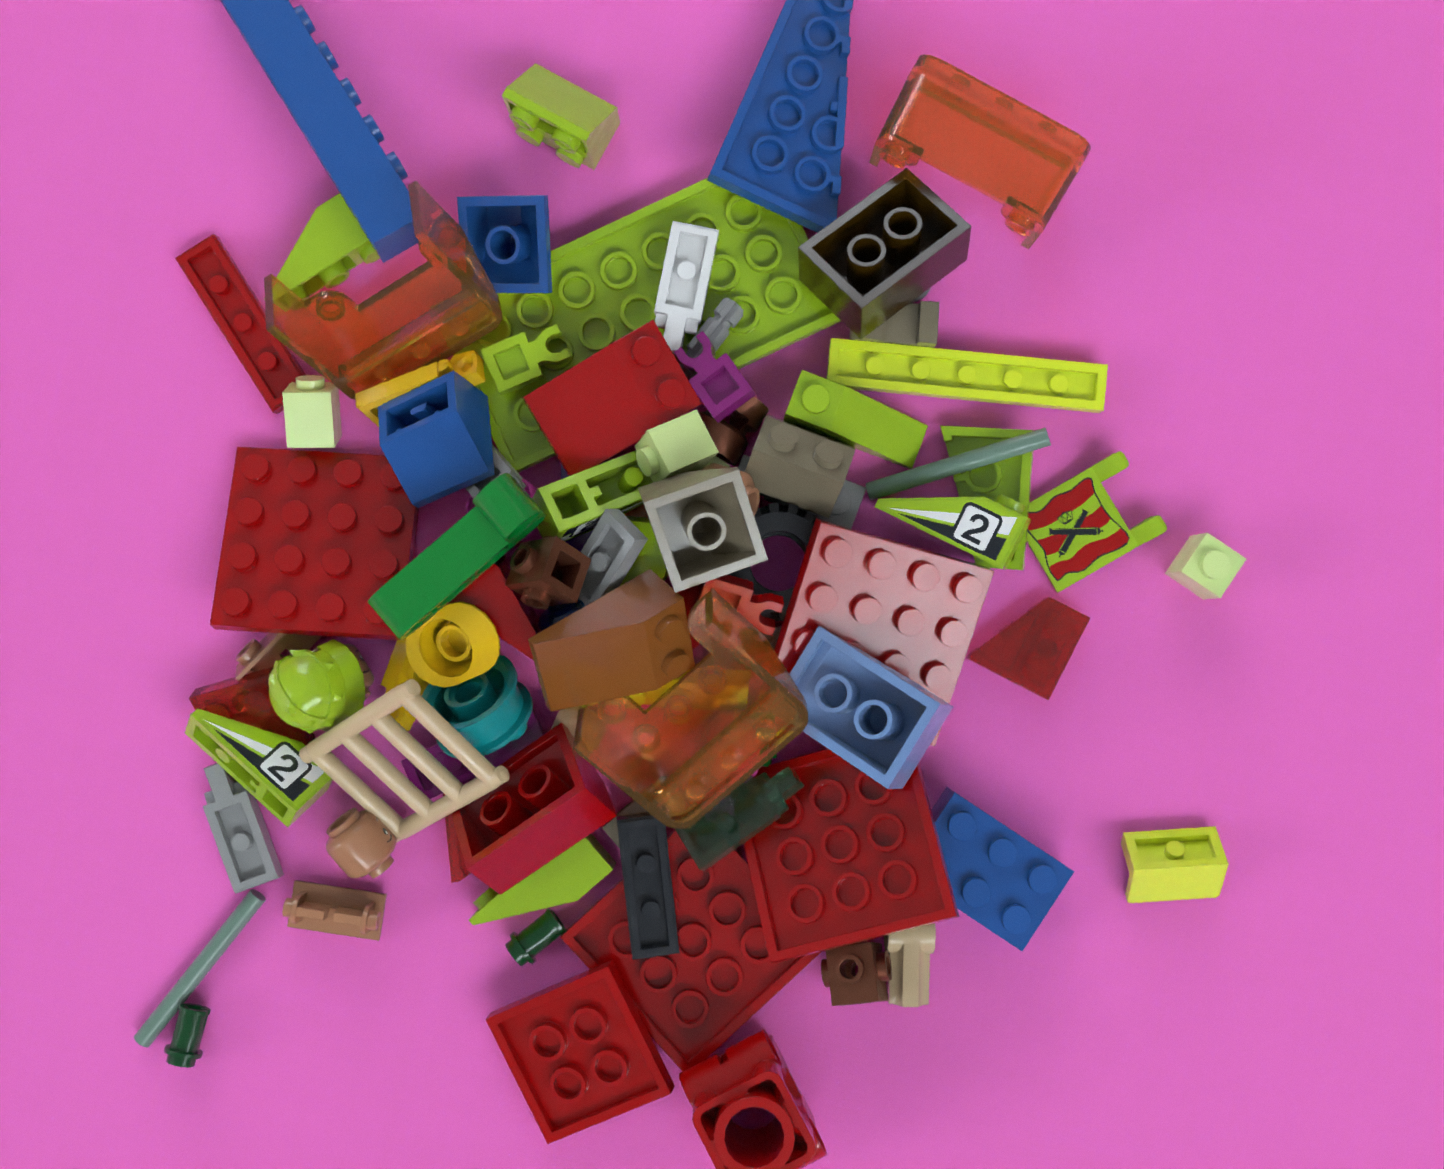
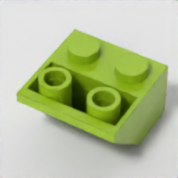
[502,63,620,170]

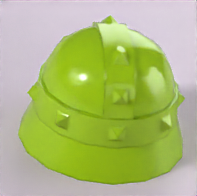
[268,639,366,734]

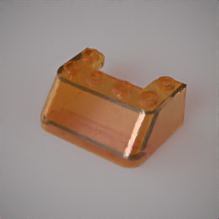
[573,588,808,829]

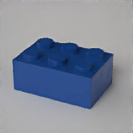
[931,787,1074,951]

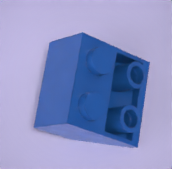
[378,370,495,508]

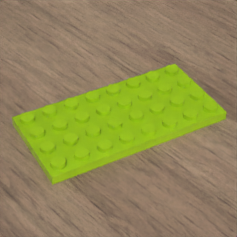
[431,178,841,473]

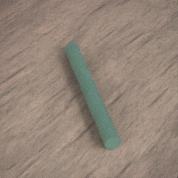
[866,427,1051,500]
[134,889,266,1048]

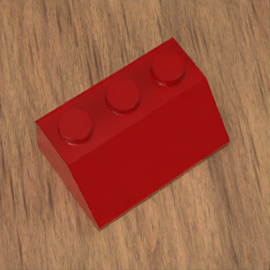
[452,722,617,895]

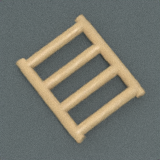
[299,679,510,843]

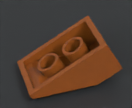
[528,569,695,712]

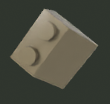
[745,415,856,518]
[638,467,768,593]

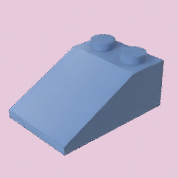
[769,626,953,789]

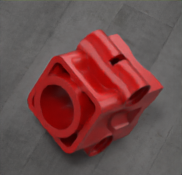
[679,1029,827,1169]

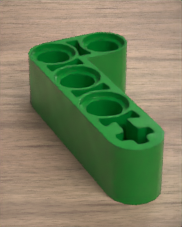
[368,473,546,640]

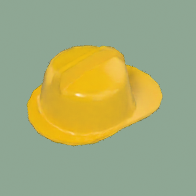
[405,601,500,688]

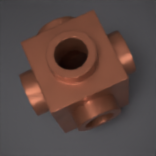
[505,536,592,610]
[821,940,892,1006]

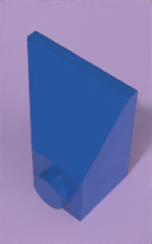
[457,195,552,293]

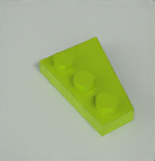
[940,425,1034,570]

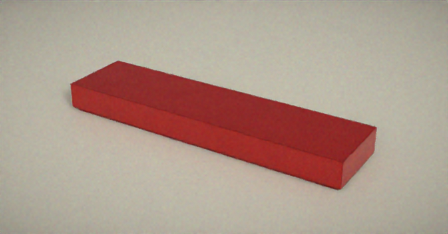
[175,234,306,414]

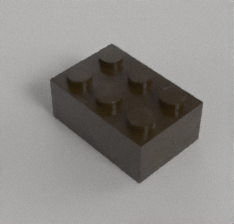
[798,168,971,340]

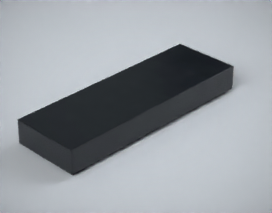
[616,810,680,960]

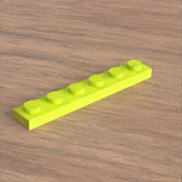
[826,338,1108,413]

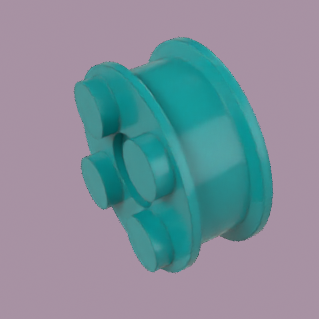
[422,654,533,758]

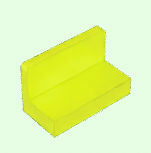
[1121,826,1229,903]

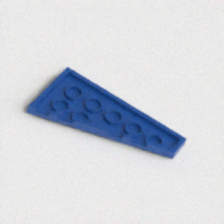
[707,0,853,233]

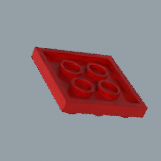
[485,960,675,1144]

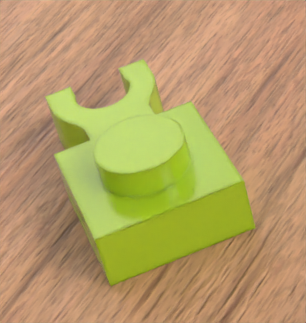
[481,324,572,396]

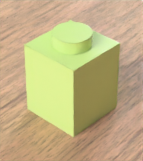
[282,375,342,448]
[635,410,719,482]
[1165,532,1246,599]

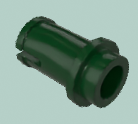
[505,908,567,966]
[164,1003,211,1068]

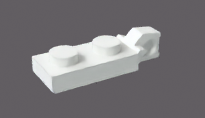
[654,221,719,357]

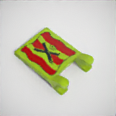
[1027,451,1167,593]

